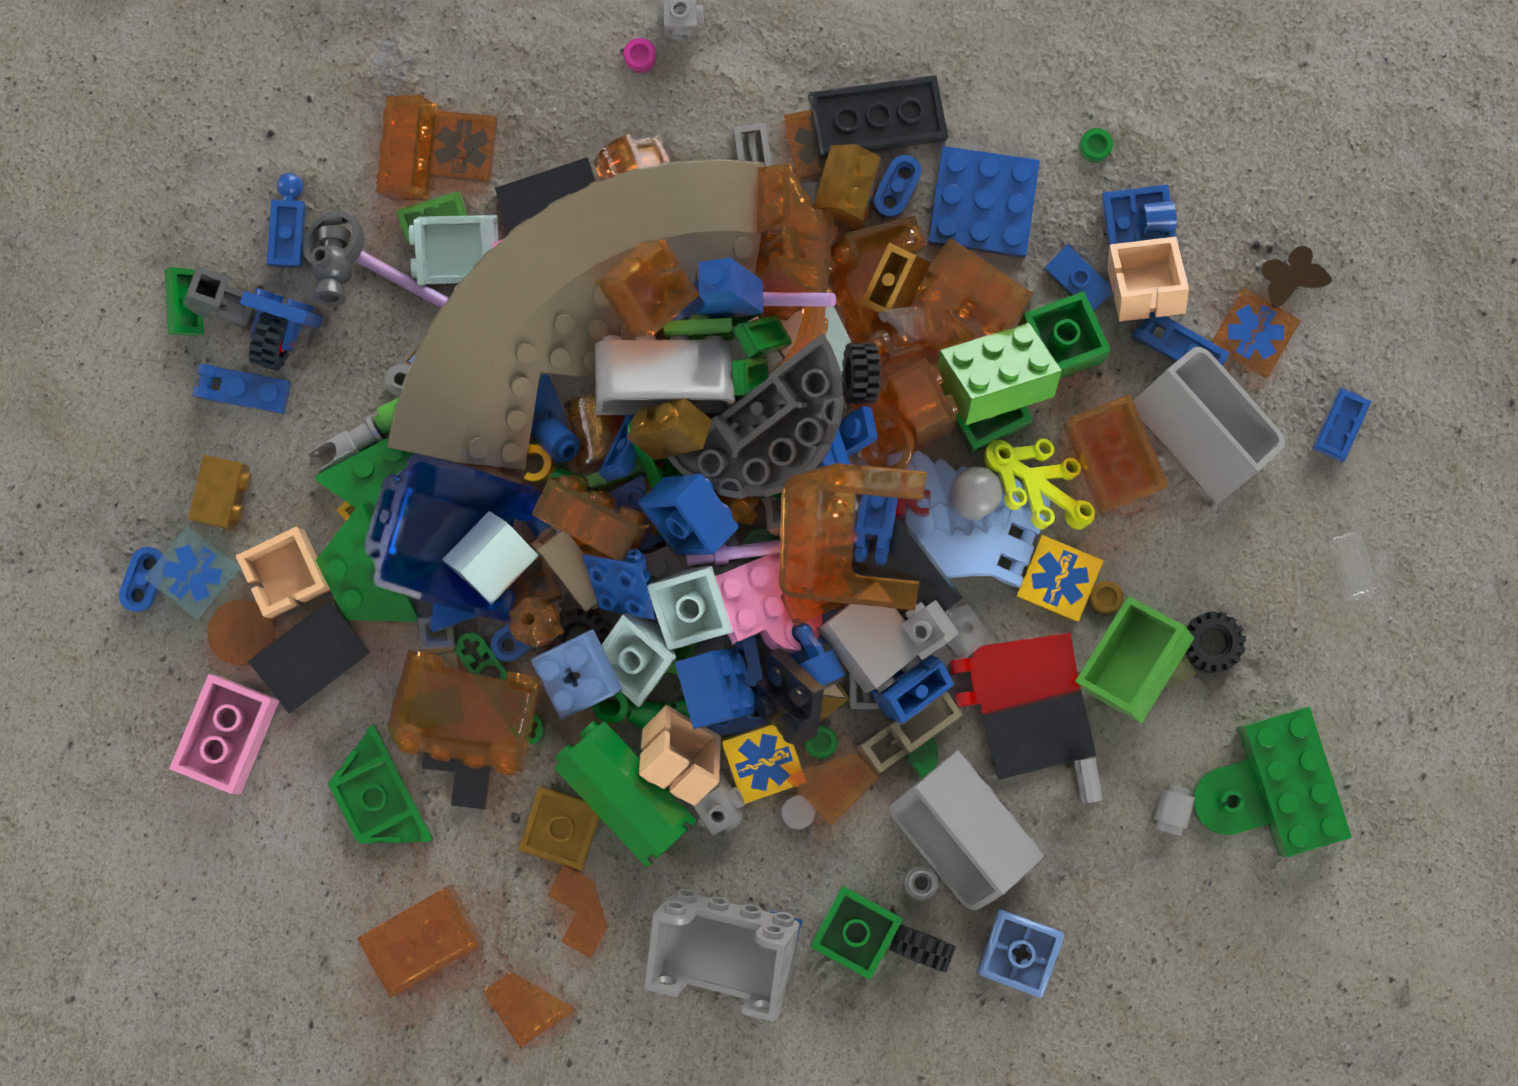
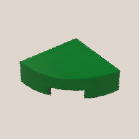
[905,737,938,779]

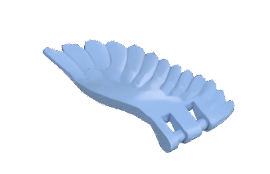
[811,443,1050,588]

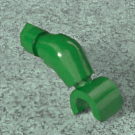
[592,691,690,729]

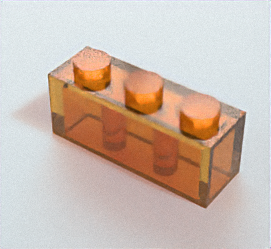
[376,95,437,201]

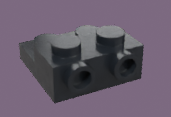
[754,647,824,747]

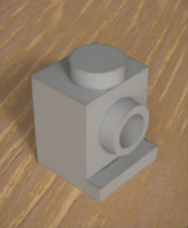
[901,600,959,660]

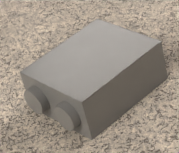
[817,584,920,693]

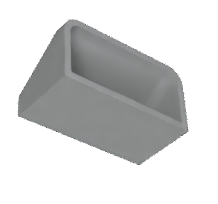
[595,335,735,415]
[1129,347,1285,505]
[890,750,1044,910]

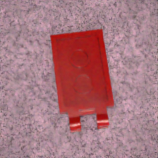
[949,632,1080,714]

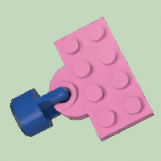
[715,547,846,690]

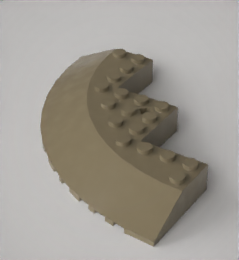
[387,159,764,470]

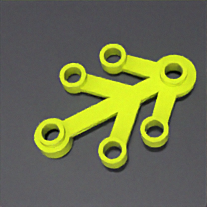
[984,439,1095,530]

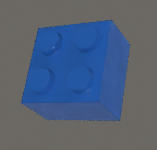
[638,474,739,555]
[675,648,755,729]

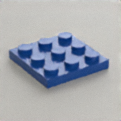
[928,146,1040,258]

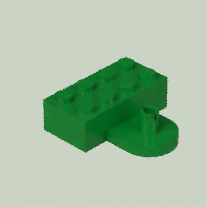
[1192,706,1352,858]

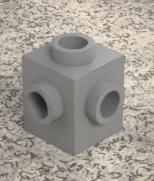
[657,0,704,41]
[693,774,745,835]

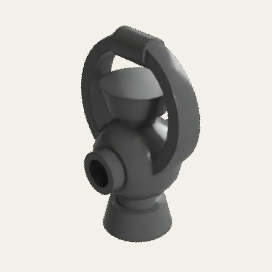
[303,210,364,305]

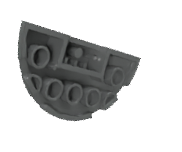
[667,334,844,499]

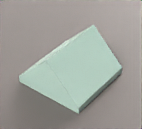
[442,511,538,605]
[647,566,733,651]
[601,613,676,707]

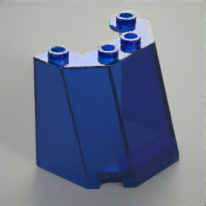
[364,453,547,623]

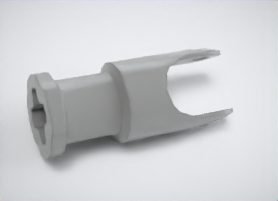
[308,416,385,474]

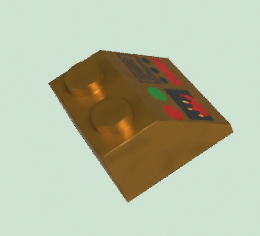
[813,144,882,232]

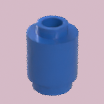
[535,418,581,464]

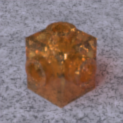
[509,596,563,648]

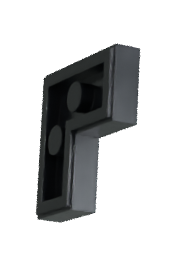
[422,735,494,809]

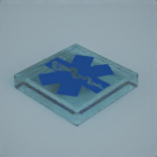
[144,526,240,620]

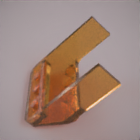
[779,463,927,610]

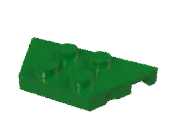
[314,437,434,522]
[316,503,421,622]
[328,724,434,844]

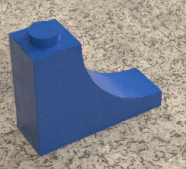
[665,258,763,321]

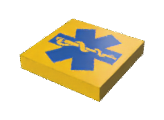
[1016,535,1104,622]
[721,723,806,804]

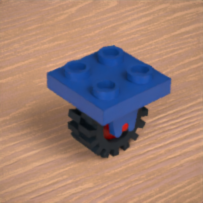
[240,288,323,371]

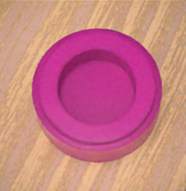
[623,38,656,73]

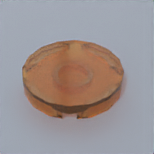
[207,599,275,666]

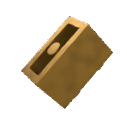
[860,243,931,323]
[627,398,712,460]
[188,454,252,531]

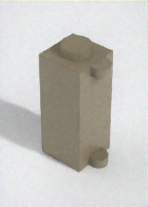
[530,523,599,612]

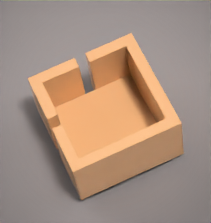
[1108,237,1189,322]
[235,526,331,619]
[639,705,721,806]

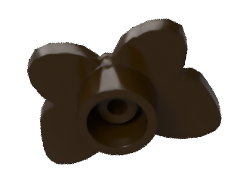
[1261,246,1332,308]

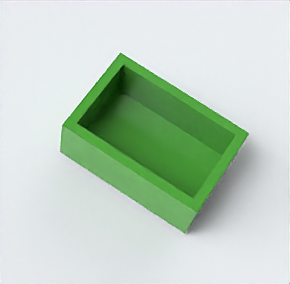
[935,323,1062,425]
[1075,596,1194,724]

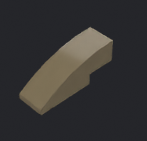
[855,691,963,775]

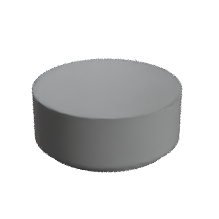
[781,795,815,829]

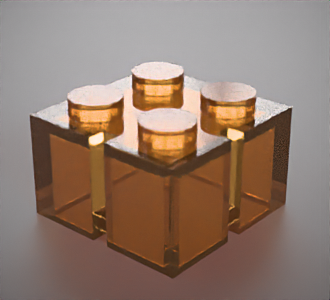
[596,239,699,337]

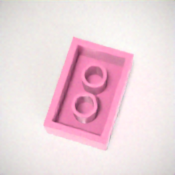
[169,674,279,794]

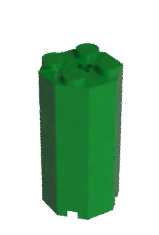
[554,721,698,868]

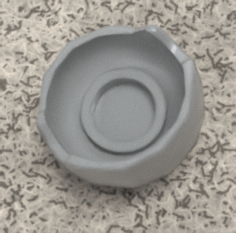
[949,466,1003,521]

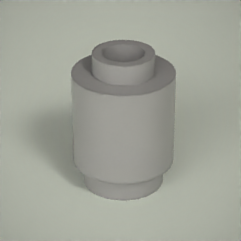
[1154,784,1195,836]

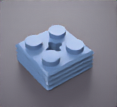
[531,630,622,719]
[977,909,1064,998]

